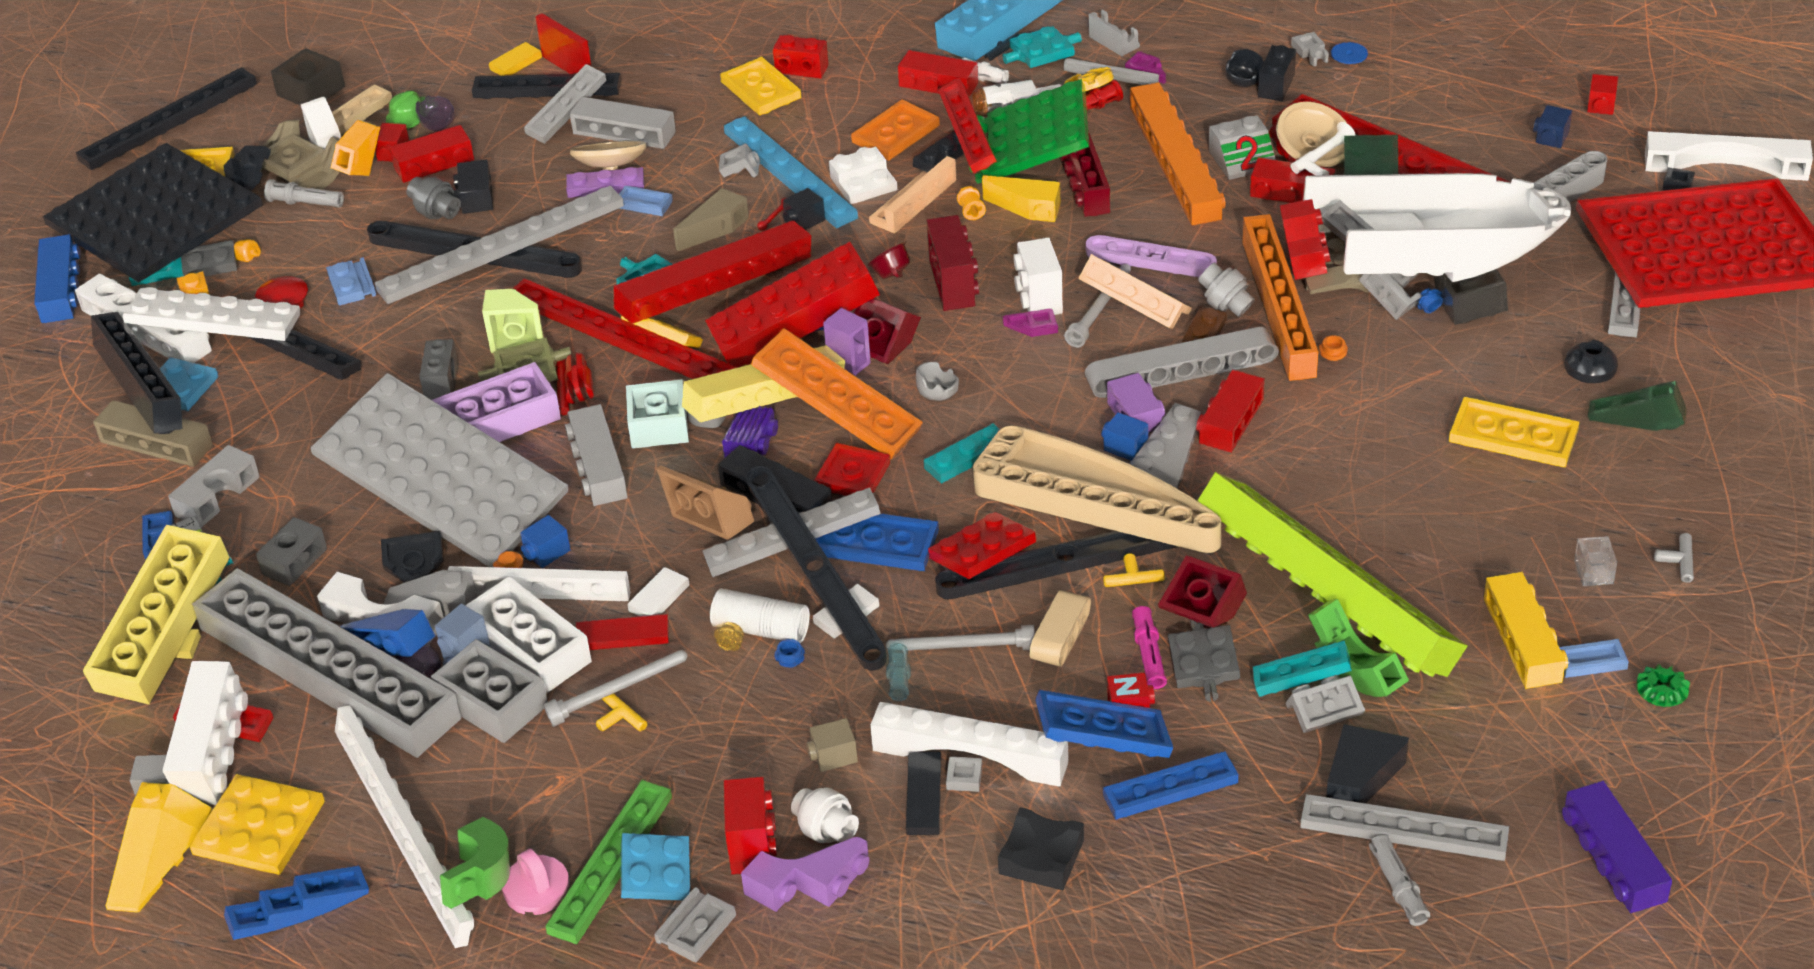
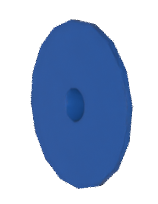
[1331,42,1368,64]

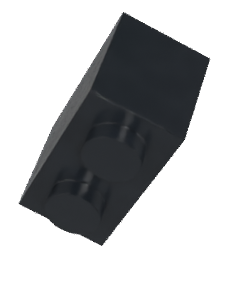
[1258,45,1296,102]
[453,159,493,214]

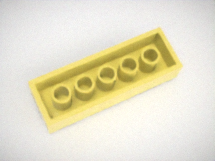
[83,525,230,704]

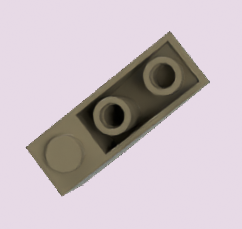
[673,188,749,251]

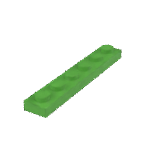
[546,780,672,944]

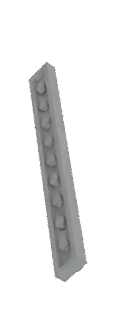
[375,185,624,304]

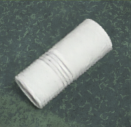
[710,588,810,643]

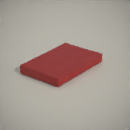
[535,13,592,74]

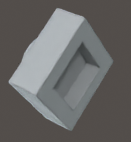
[946,757,982,792]

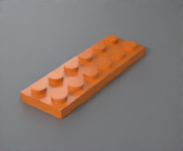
[751,329,923,460]

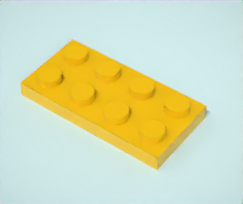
[1449,397,1580,468]

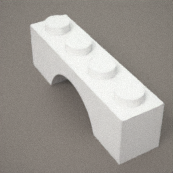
[317,572,444,648]

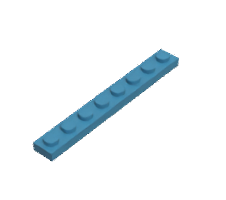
[724,116,858,229]

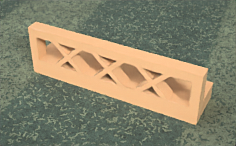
[869,156,956,233]
[1078,254,1192,329]

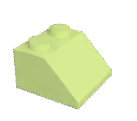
[482,289,544,353]

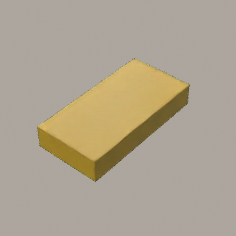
[489,42,542,76]

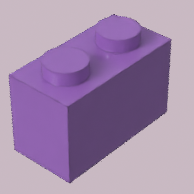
[823,308,871,376]
[1107,373,1165,433]

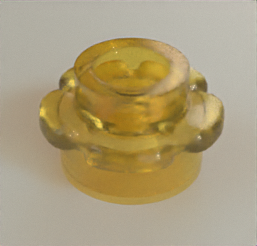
[714,622,744,651]

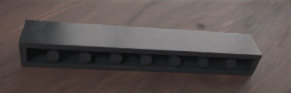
[91,312,183,434]

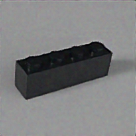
[718,445,832,513]

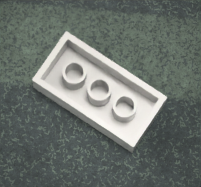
[465,576,592,693]
[163,661,248,805]

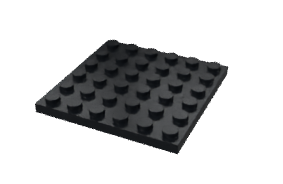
[43,143,263,283]

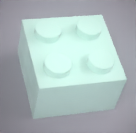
[626,379,689,448]

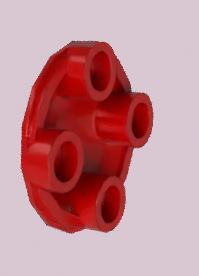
[255,276,308,309]

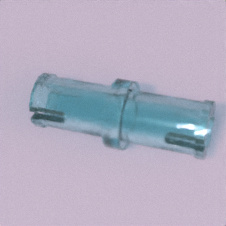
[886,643,911,701]

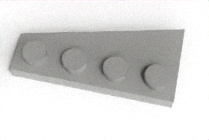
[1130,403,1201,489]

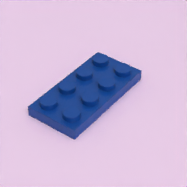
[815,514,939,571]
[1035,690,1173,758]

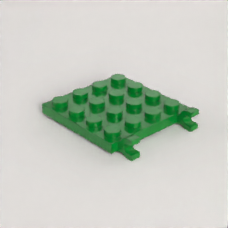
[969,79,1089,184]

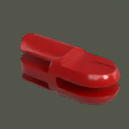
[564,353,594,404]

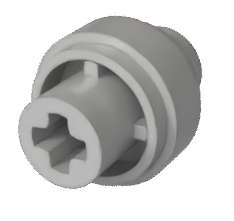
[1198,262,1255,318]

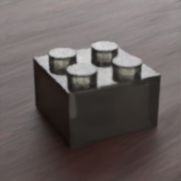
[271,48,345,106]
[1434,269,1508,325]

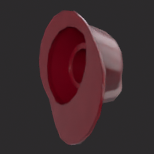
[868,241,910,279]

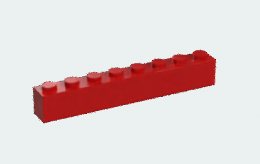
[613,221,812,324]

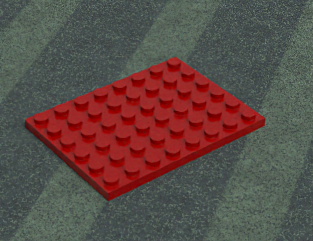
[1576,178,1814,308]

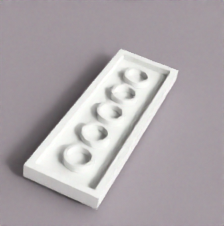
[123,287,300,341]

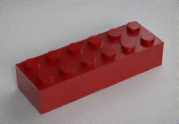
[705,241,880,368]

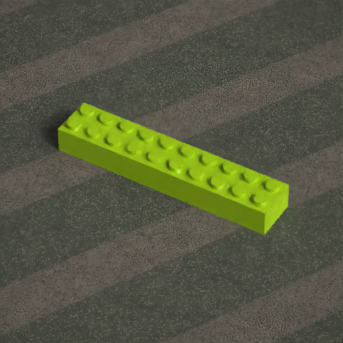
[1197,472,1468,677]

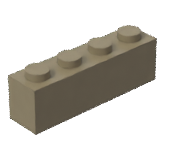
[93,400,213,467]

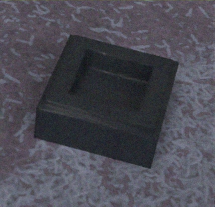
[1662,167,1695,191]

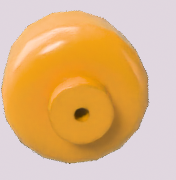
[233,239,261,262]

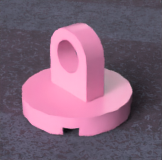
[502,848,570,915]

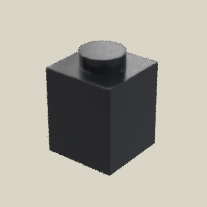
[783,188,825,230]

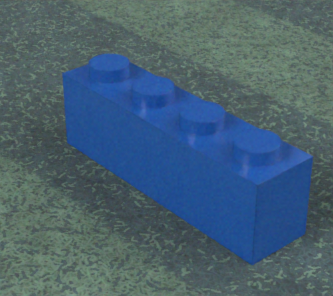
[34,234,81,323]

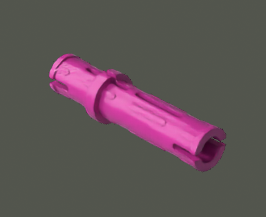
[1132,606,1167,689]

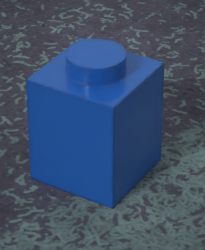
[1101,412,1148,461]
[520,515,571,568]

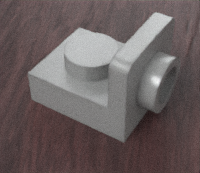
[719,143,760,178]

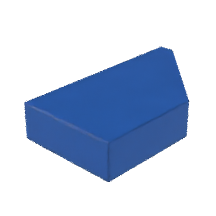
[142,511,174,560]

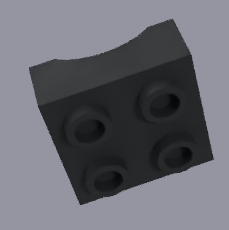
[998,807,1084,891]

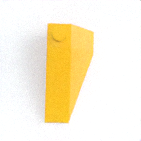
[106,782,212,912]

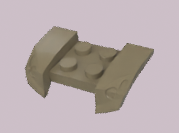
[259,119,340,189]
[1302,224,1369,294]

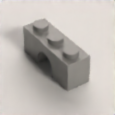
[168,445,260,528]

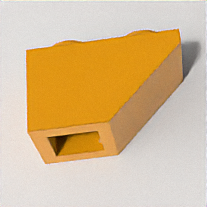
[331,120,380,176]

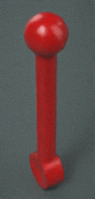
[757,198,786,231]

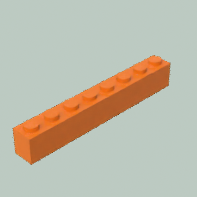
[1130,82,1226,225]
[1242,214,1318,381]

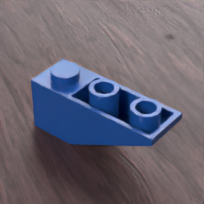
[340,609,435,657]

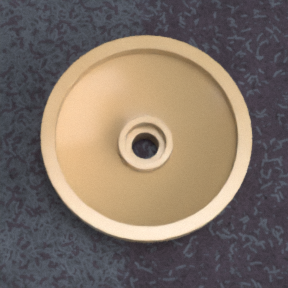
[1276,102,1352,167]
[570,141,647,170]

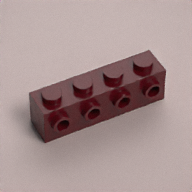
[1060,130,1110,217]

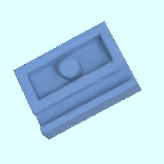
[326,258,376,306]

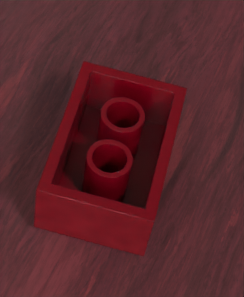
[926,215,979,311]

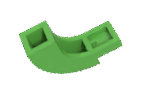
[1308,599,1409,697]
[440,817,510,909]

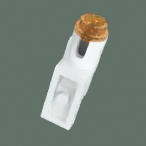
[972,80,1061,114]

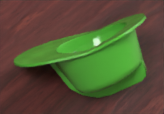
[386,90,438,130]

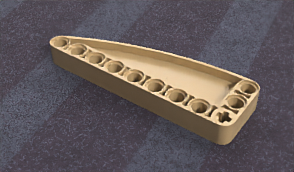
[973,425,1221,553]

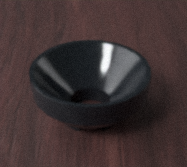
[1564,340,1618,384]

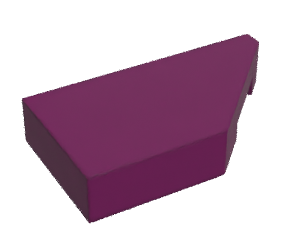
[1125,51,1166,84]
[1003,309,1058,337]

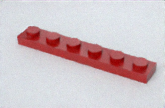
[938,78,996,173]

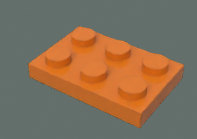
[851,99,940,161]

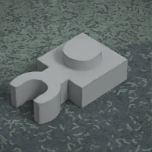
[1291,32,1329,66]

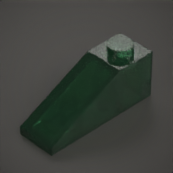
[1587,380,1687,431]

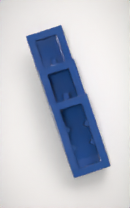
[224,866,369,940]

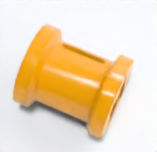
[957,186,986,220]

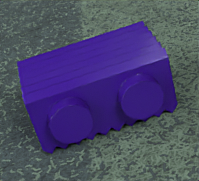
[722,405,778,458]

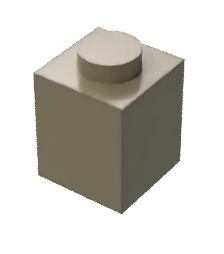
[806,718,858,772]

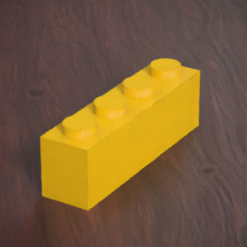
[1484,572,1568,689]

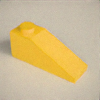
[982,175,1061,222]

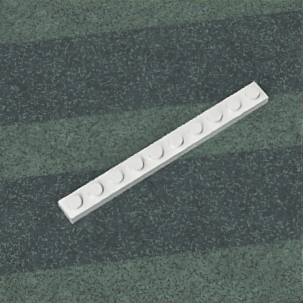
[334,705,474,948]

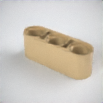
[1030,590,1091,667]

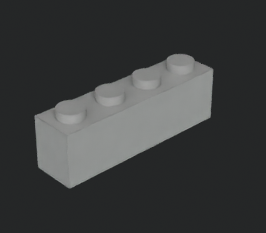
[570,97,676,149]
[565,404,628,506]

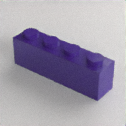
[1562,781,1672,914]

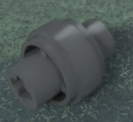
[406,176,461,219]

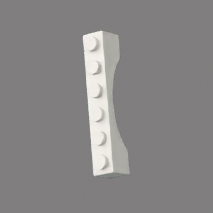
[1645,131,1813,180]
[871,702,1068,786]

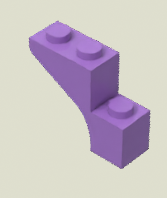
[741,837,869,912]

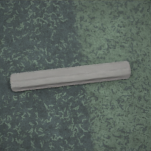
[1064,58,1159,85]

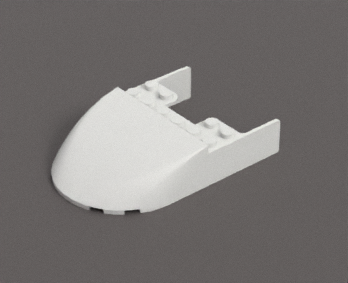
[1303,173,1571,282]

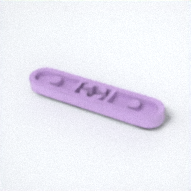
[1086,235,1217,278]

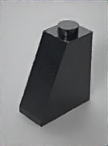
[1326,724,1409,804]

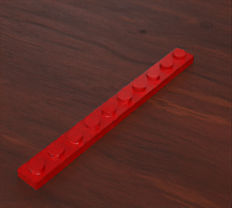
[512,278,737,379]

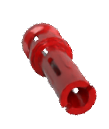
[1086,80,1123,111]

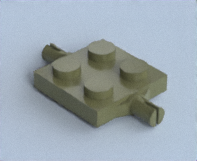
[478,337,571,382]

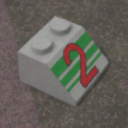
[1209,115,1276,180]

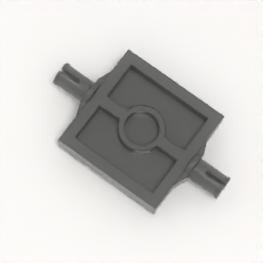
[1168,619,1240,702]

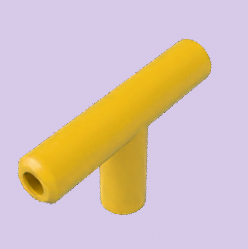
[1103,554,1165,587]
[596,693,647,731]

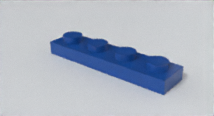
[1103,751,1239,820]

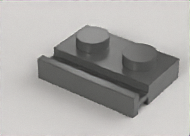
[181,240,237,277]

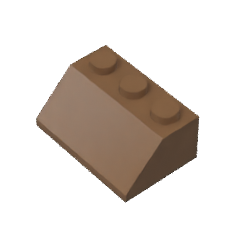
[656,465,754,540]

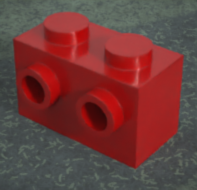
[773,35,829,79]

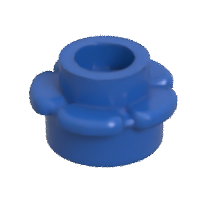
[1417,288,1443,314]
[774,639,805,668]

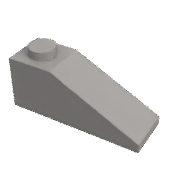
[383,570,477,617]

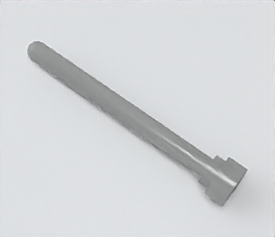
[1064,264,1131,348]
[886,625,1035,652]
[543,650,687,727]

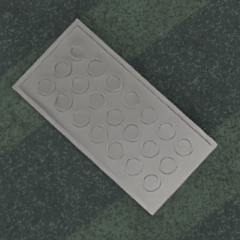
[311,373,568,567]

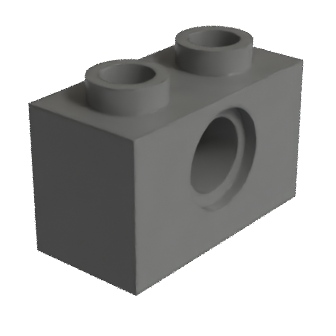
[419,339,459,400]
[256,517,327,586]

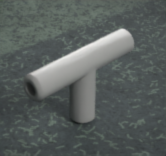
[1654,533,1694,583]

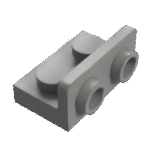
[1285,675,1365,733]

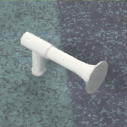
[1291,122,1357,176]

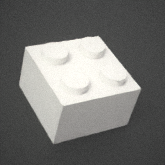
[1013,238,1063,315]

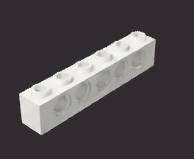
[75,273,212,363]

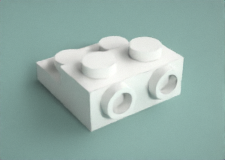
[829,146,898,204]

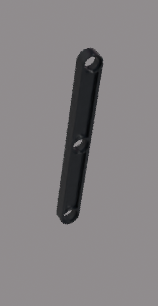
[367,221,582,278]
[746,466,887,671]
[935,531,1179,600]

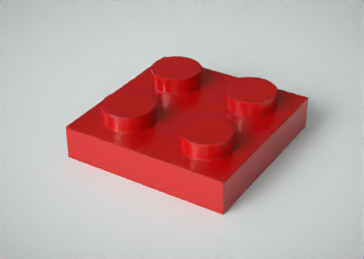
[814,443,890,496]

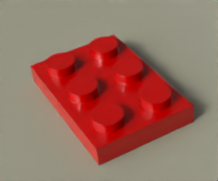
[928,512,1036,579]

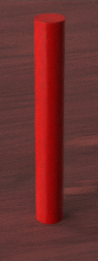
[556,359,569,415]

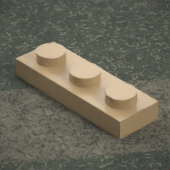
[332,84,392,135]

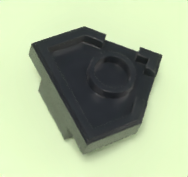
[223,145,271,191]
[381,531,444,583]

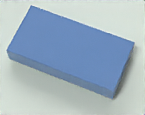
[619,186,673,216]
[1559,639,1629,678]

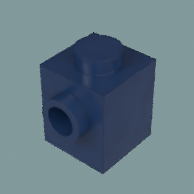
[1533,105,1572,148]

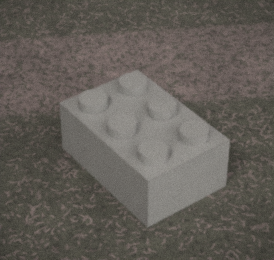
[431,639,548,743]

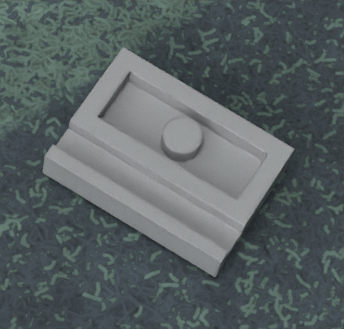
[654,887,736,963]

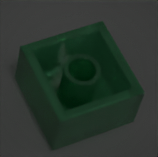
[1343,135,1398,175]

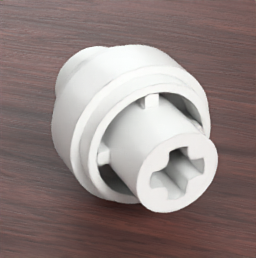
[791,788,859,843]

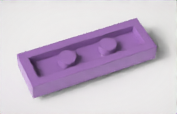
[566,167,644,198]

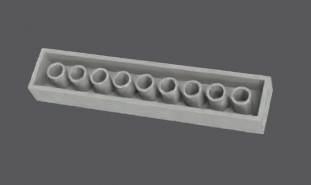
[192,568,461,758]

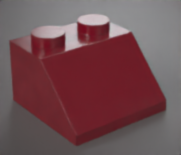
[854,298,921,364]
[1158,555,1247,628]

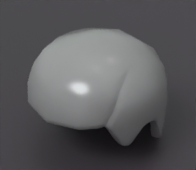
[916,361,959,401]

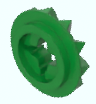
[1636,663,1690,707]

